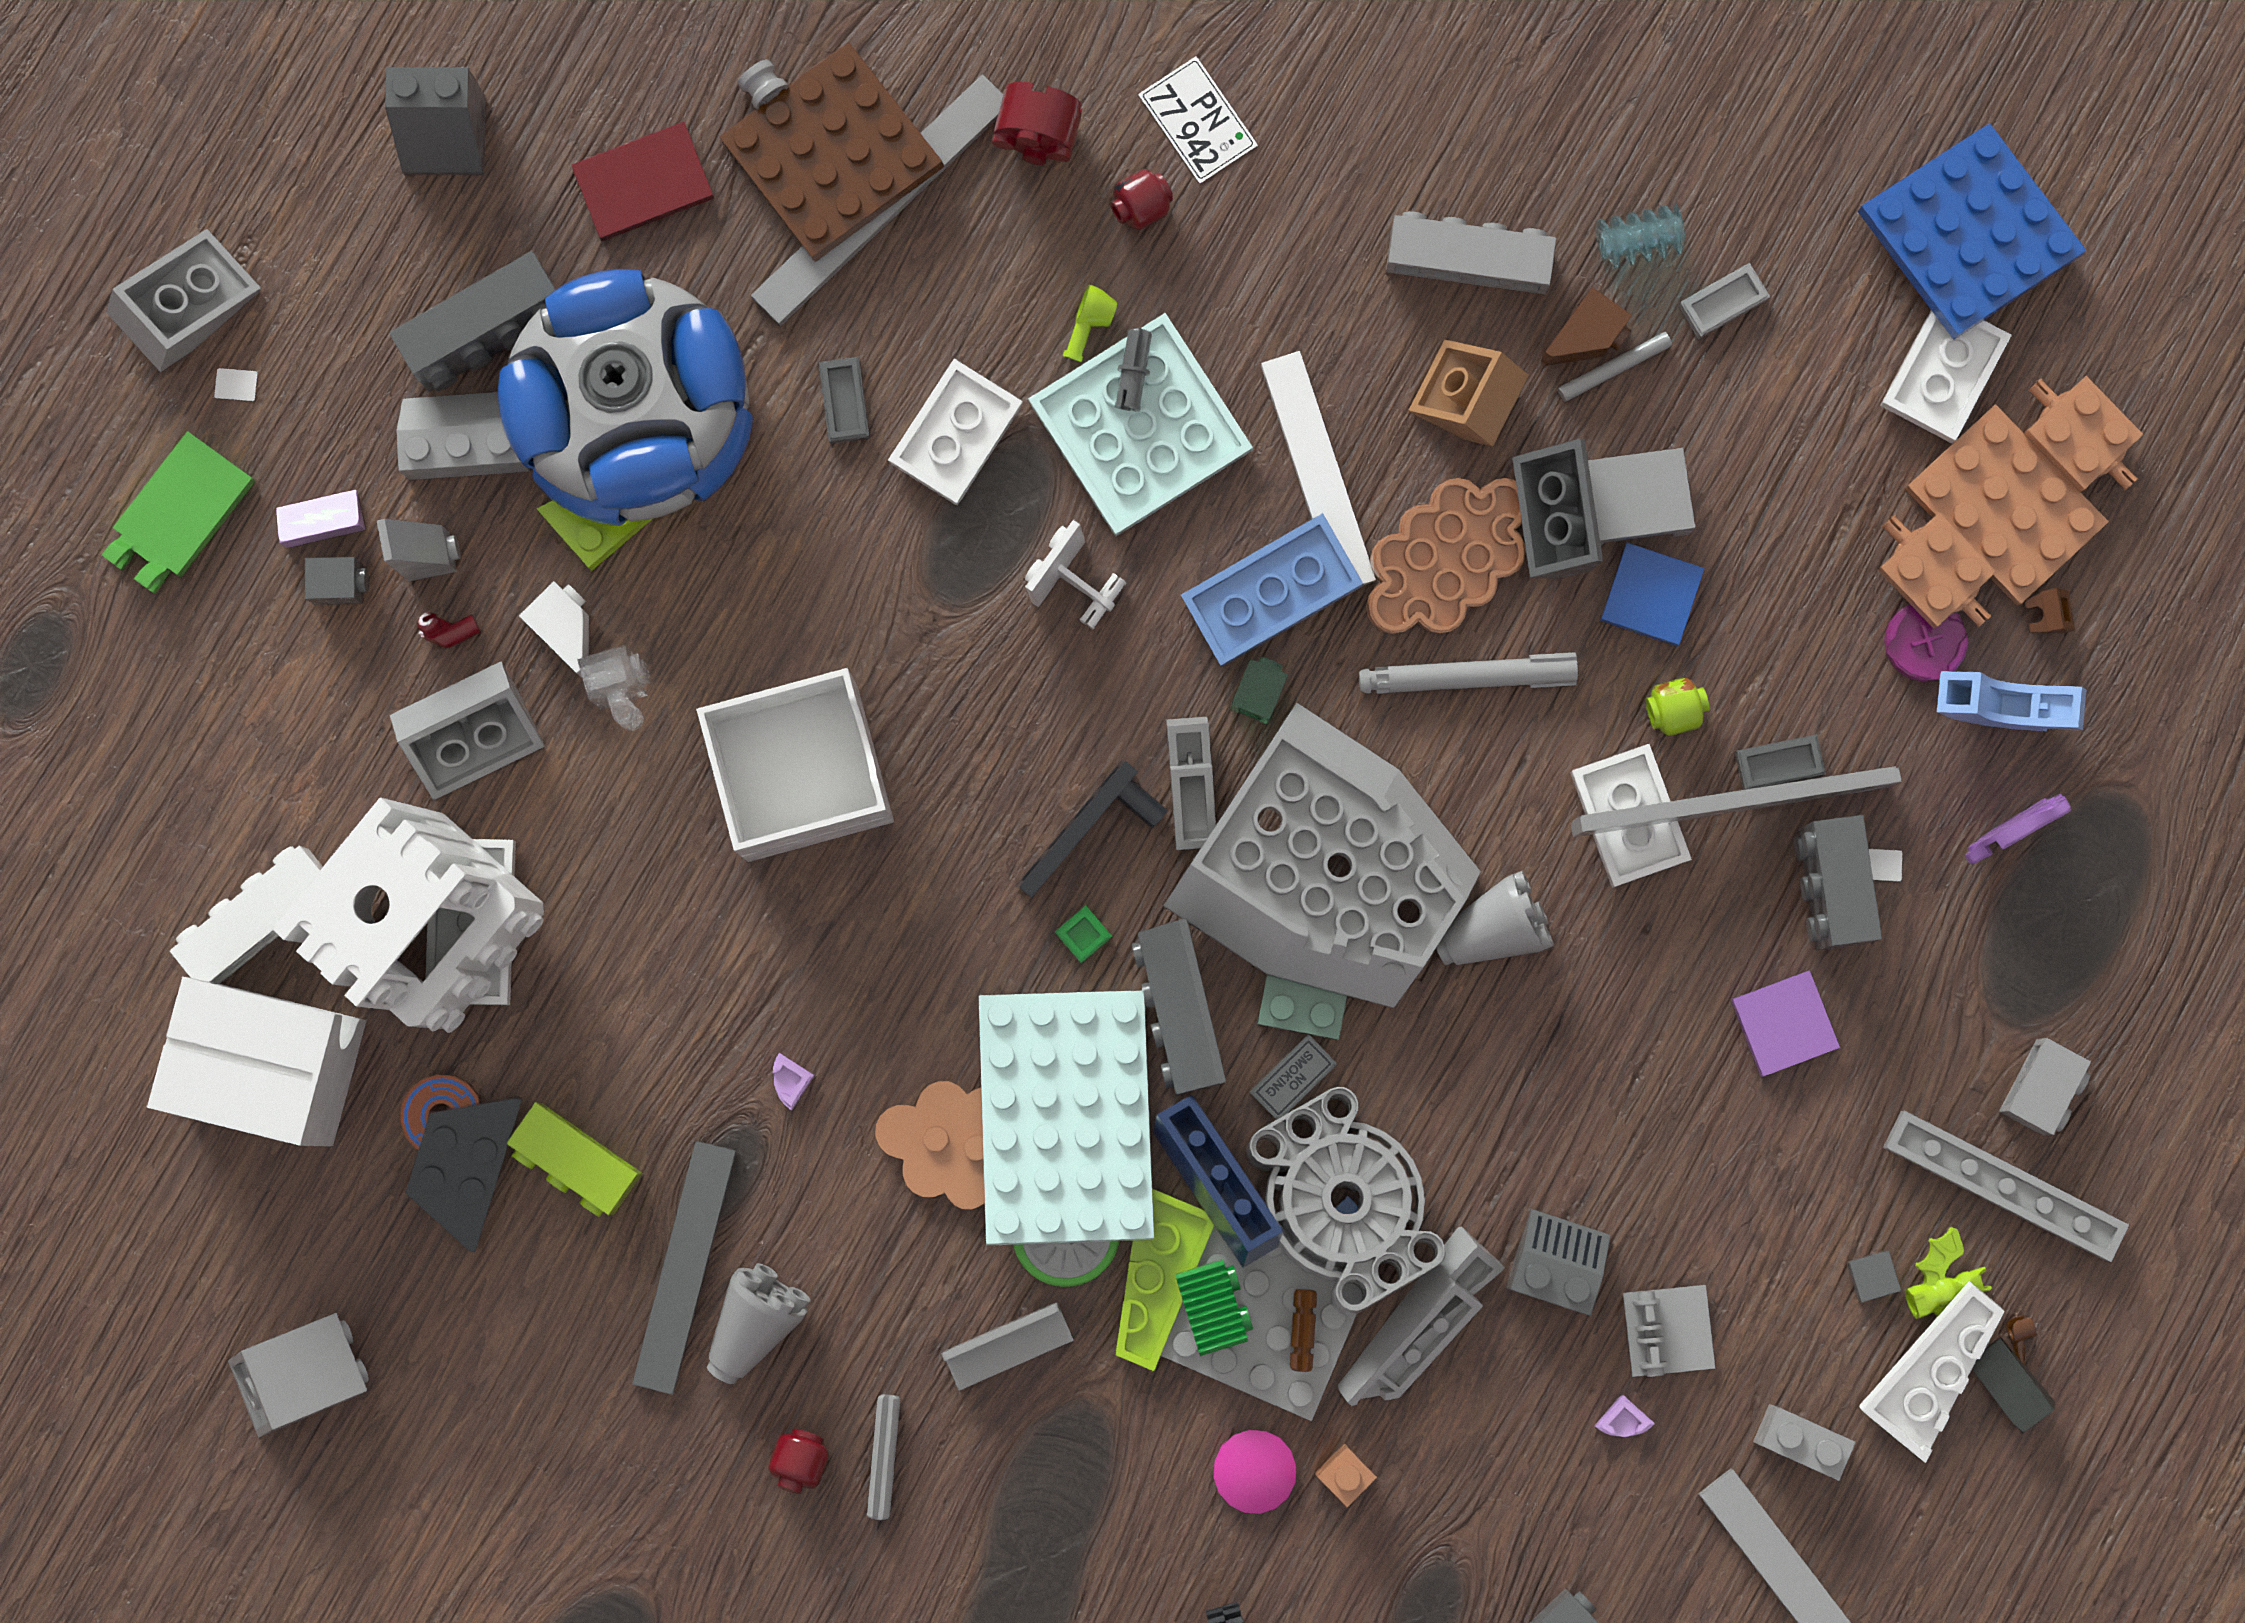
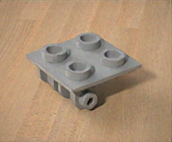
[1623,1285,1715,1377]

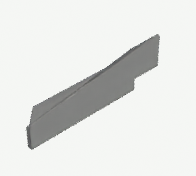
[1338,1227,1505,1406]

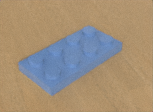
[1181,513,1364,667]

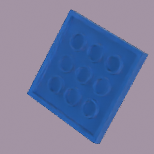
[1858,123,2087,340]

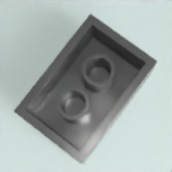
[1794,815,1882,951]

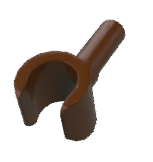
[2006,1315,2037,1365]

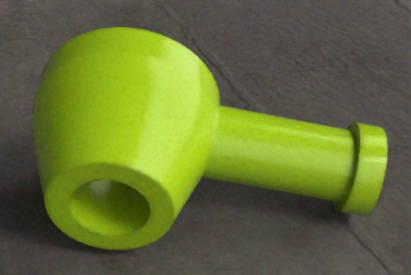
[1063,284,1117,362]

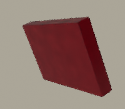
[571,121,714,241]

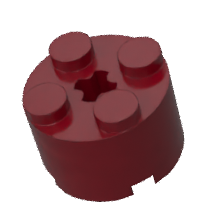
[992,82,1083,165]

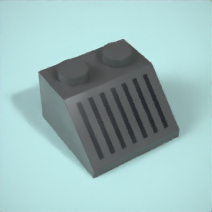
[1506,1209,1610,1316]

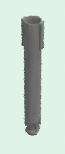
[1359,652,1578,694]

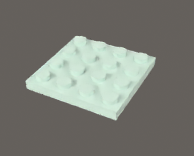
[1028,313,1253,537]

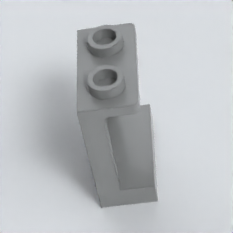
[1588,448,1695,546]

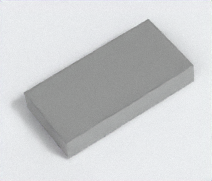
[1678,263,1770,340]

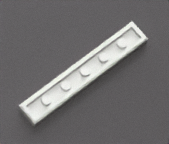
[1261,351,1376,585]

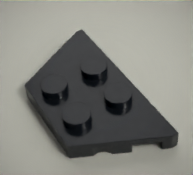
[405,1096,522,1252]

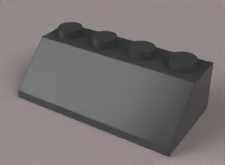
[1131,918,1226,1095]

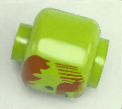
[1645,678,1710,736]

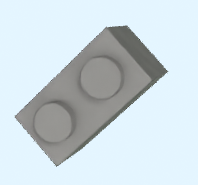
[1999,1038,2091,1136]
[1753,1404,1855,1481]

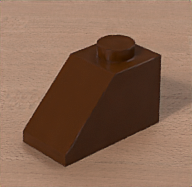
[1541,287,1632,366]

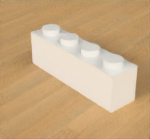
[170,846,323,984]

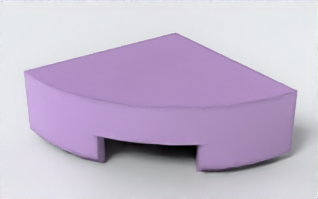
[773,1053,815,1110]
[1594,1395,1655,1437]

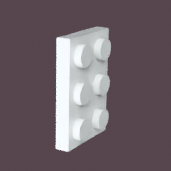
[1880,310,2012,444]
[888,359,1023,506]
[1570,744,1692,888]

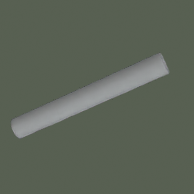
[1558,332,1672,402]

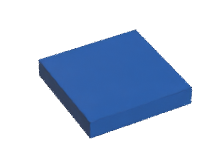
[1600,543,1704,647]

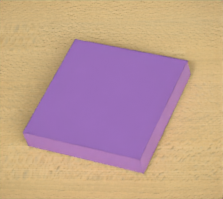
[1731,970,1840,1077]

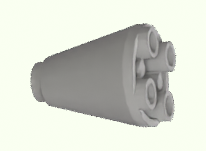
[1436,871,1554,965]
[707,1263,810,1384]

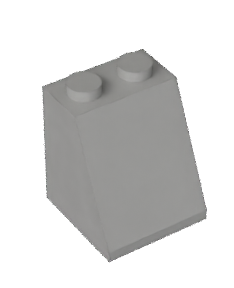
[228,1313,369,1438]

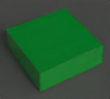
[1055,905,1113,964]

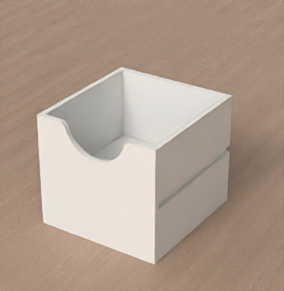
[696,668,894,862]
[147,976,367,1146]

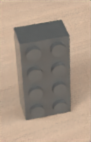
[389,251,556,392]

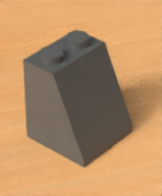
[385,67,486,175]

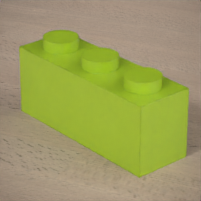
[506,1102,643,1217]

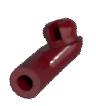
[417,612,481,648]

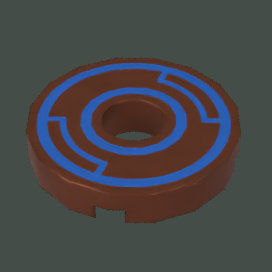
[400,1075,482,1150]

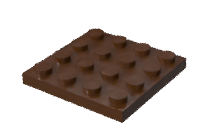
[719,42,944,262]

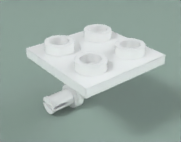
[1025,520,1126,630]

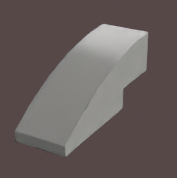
[1166,717,1216,850]

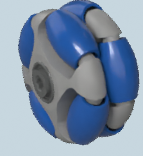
[498,269,754,526]

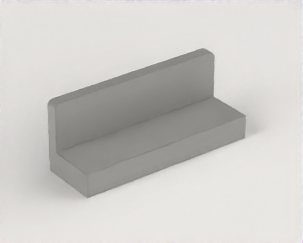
[941,1301,1074,1391]

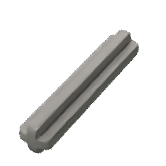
[867,1394,900,1520]

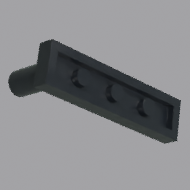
[1015,761,1168,898]

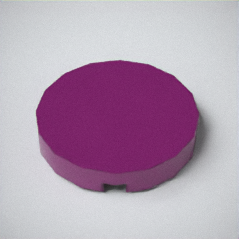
[1884,604,1968,682]

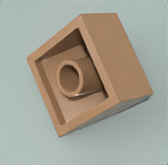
[1409,339,1529,447]

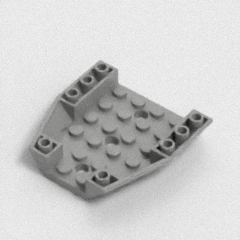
[1163,703,1481,1008]

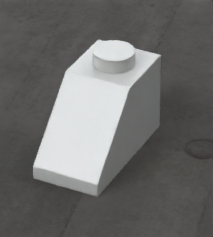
[519,581,589,678]

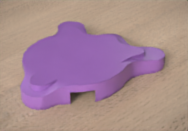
[1964,794,2071,865]

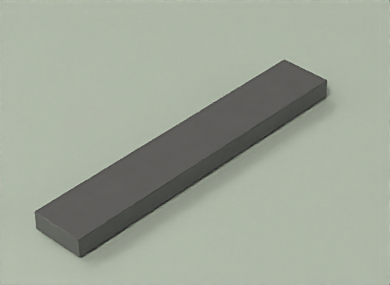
[632,1141,737,1395]

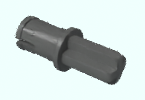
[1114,328,1152,412]

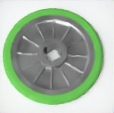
[1013,1241,1119,1287]

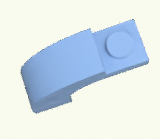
[1937,671,2087,731]

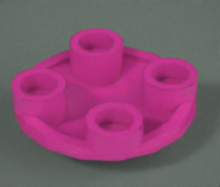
[1213,1430,1296,1514]

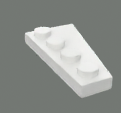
[1859,1281,2005,1463]

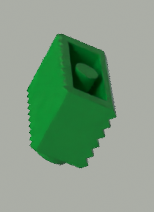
[1175,1259,1253,1356]

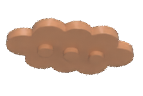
[1366,478,1526,634]
[875,1081,985,1209]

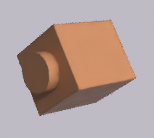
[1315,1443,1377,1507]

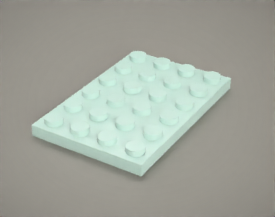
[979,990,1154,1246]

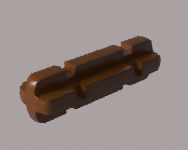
[1290,1289,1317,1372]

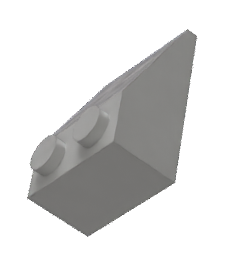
[106,229,261,372]

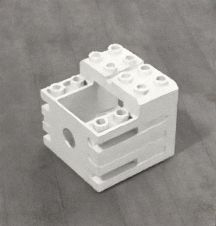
[272,798,544,1033]

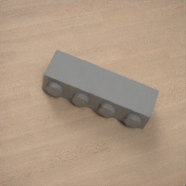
[1386,211,1556,294]

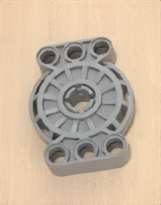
[1246,1087,1445,1315]

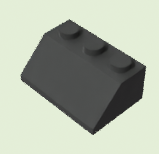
[1512,439,1603,579]

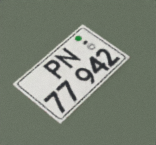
[1138,56,1258,183]

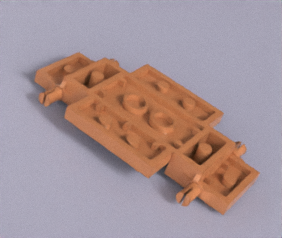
[1878,376,2143,629]

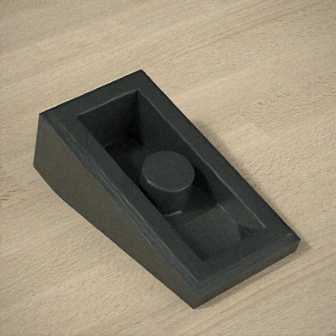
[1972,1337,2055,1434]

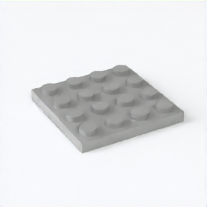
[1161,1225,1362,1421]

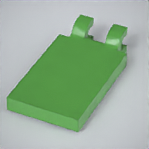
[102,431,255,594]

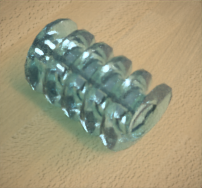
[1595,203,1685,269]

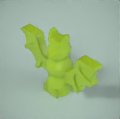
[1905,1227,1992,1339]

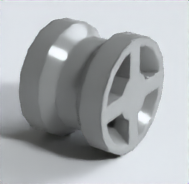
[737,59,789,110]

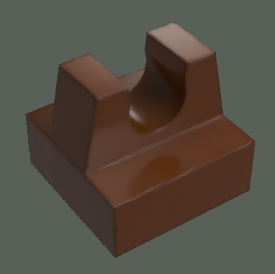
[2025,588,2075,634]

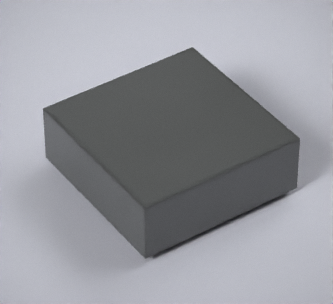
[1847,1250,1901,1303]

